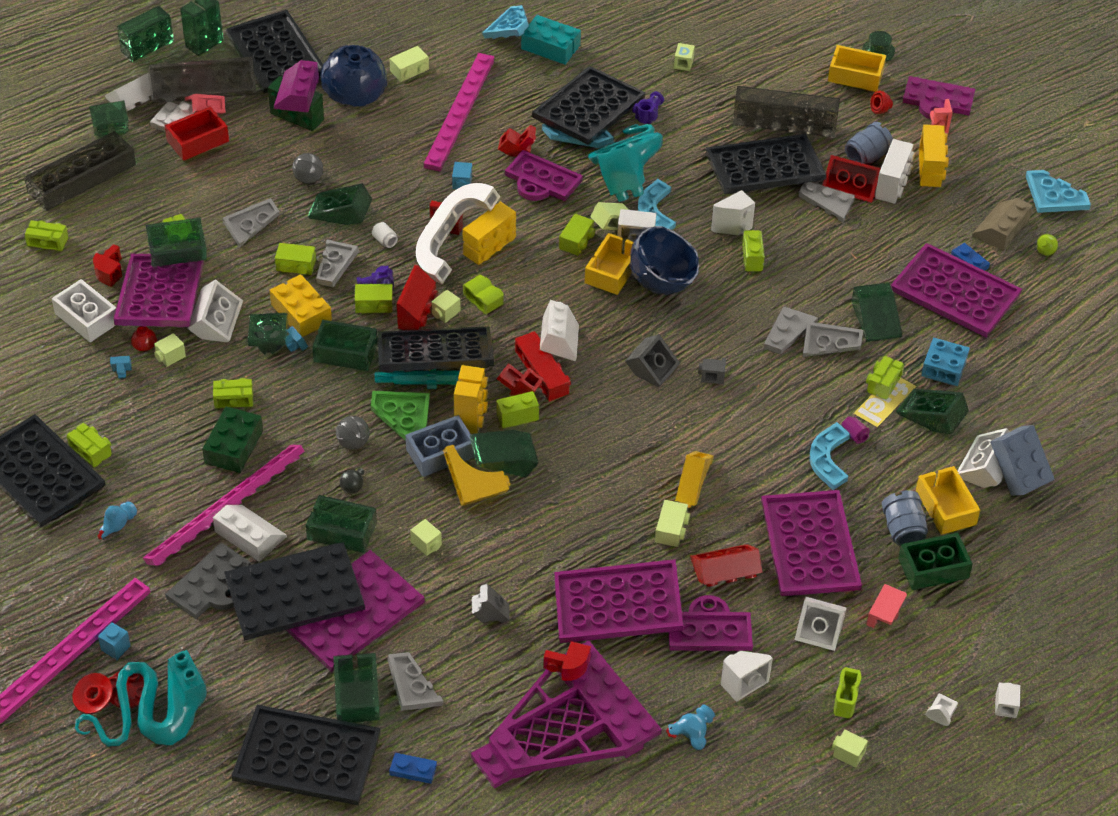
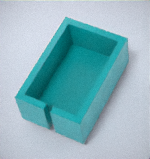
[521,15,581,65]

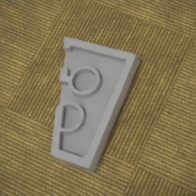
[799,182,855,223]
[223,198,279,248]
[316,240,359,287]
[763,306,818,354]
[802,322,863,357]
[388,652,443,711]

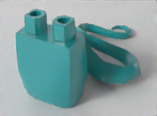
[588,124,663,202]
[75,650,207,747]

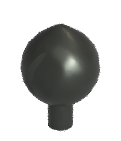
[340,468,365,493]

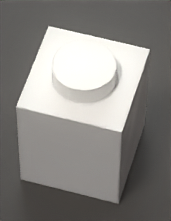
[995,683,1020,718]

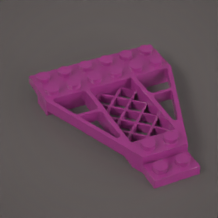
[471,641,662,789]

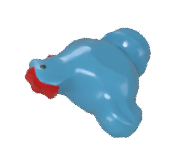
[97,502,137,540]
[666,705,715,750]

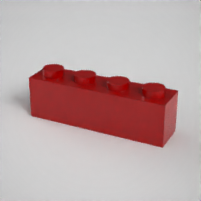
[515,331,571,402]

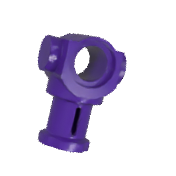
[632,91,664,124]
[357,266,394,290]

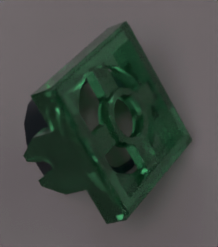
[247,313,288,355]

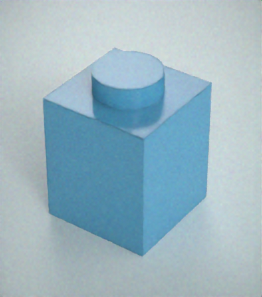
[452,162,472,190]
[98,622,131,660]

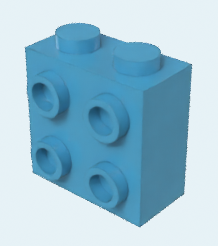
[921,337,970,386]

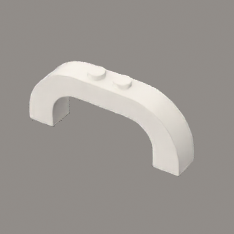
[416,183,500,284]

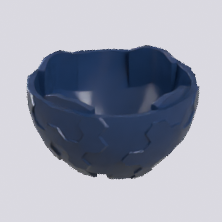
[320,45,387,107]
[630,226,699,295]

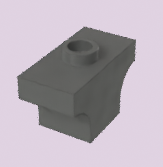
[472,584,509,623]

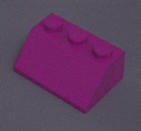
[274,60,319,112]

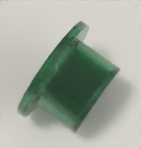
[862,31,895,62]

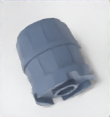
[845,122,893,165]
[882,490,928,546]

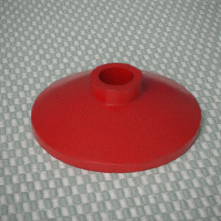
[72,673,113,714]

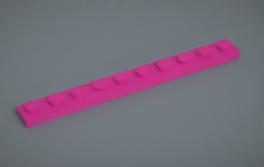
[424,53,494,172]
[143,445,305,566]
[0,578,151,724]

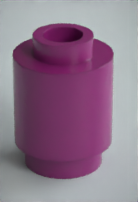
[841,416,870,444]

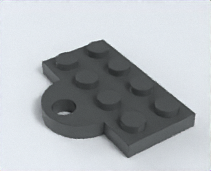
[165,543,251,619]

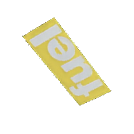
[854,378,917,427]

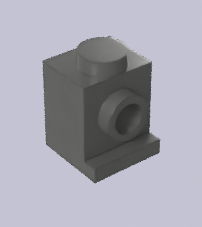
[698,357,726,384]

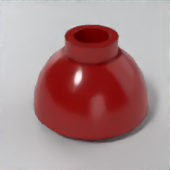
[870,90,893,114]
[131,326,157,351]

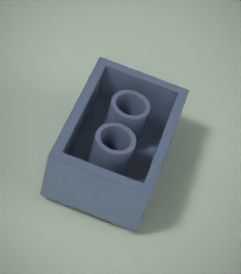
[406,415,476,477]
[990,425,1055,496]

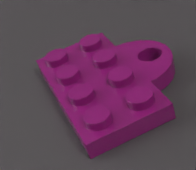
[902,76,976,120]
[505,150,583,201]
[668,595,753,651]

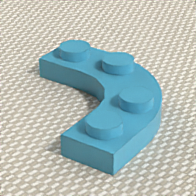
[638,179,676,230]
[810,422,850,490]

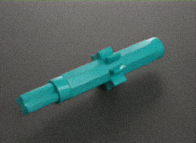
[375,369,460,389]

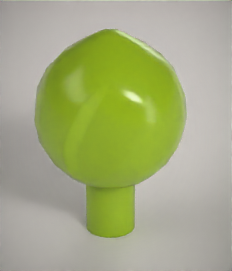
[1037,234,1058,256]

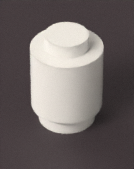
[372,222,398,248]

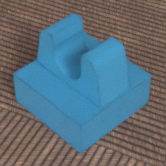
[283,326,308,352]
[110,356,132,378]

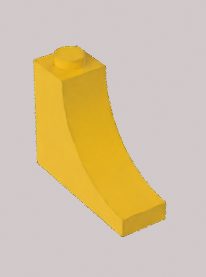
[443,445,510,506]
[675,451,714,508]

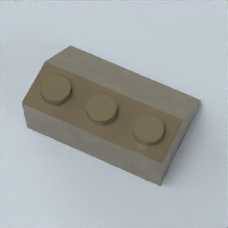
[972,198,1033,251]

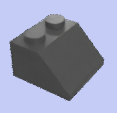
[625,334,680,387]

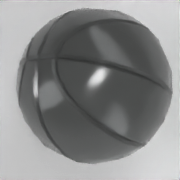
[292,153,323,184]
[335,416,370,450]

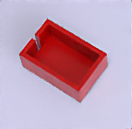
[165,106,229,161]

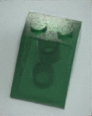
[308,183,372,225]
[851,282,902,342]
[896,389,969,434]
[470,430,539,478]

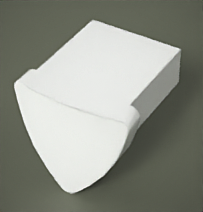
[925,693,958,726]

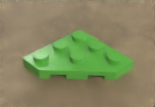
[371,391,430,441]

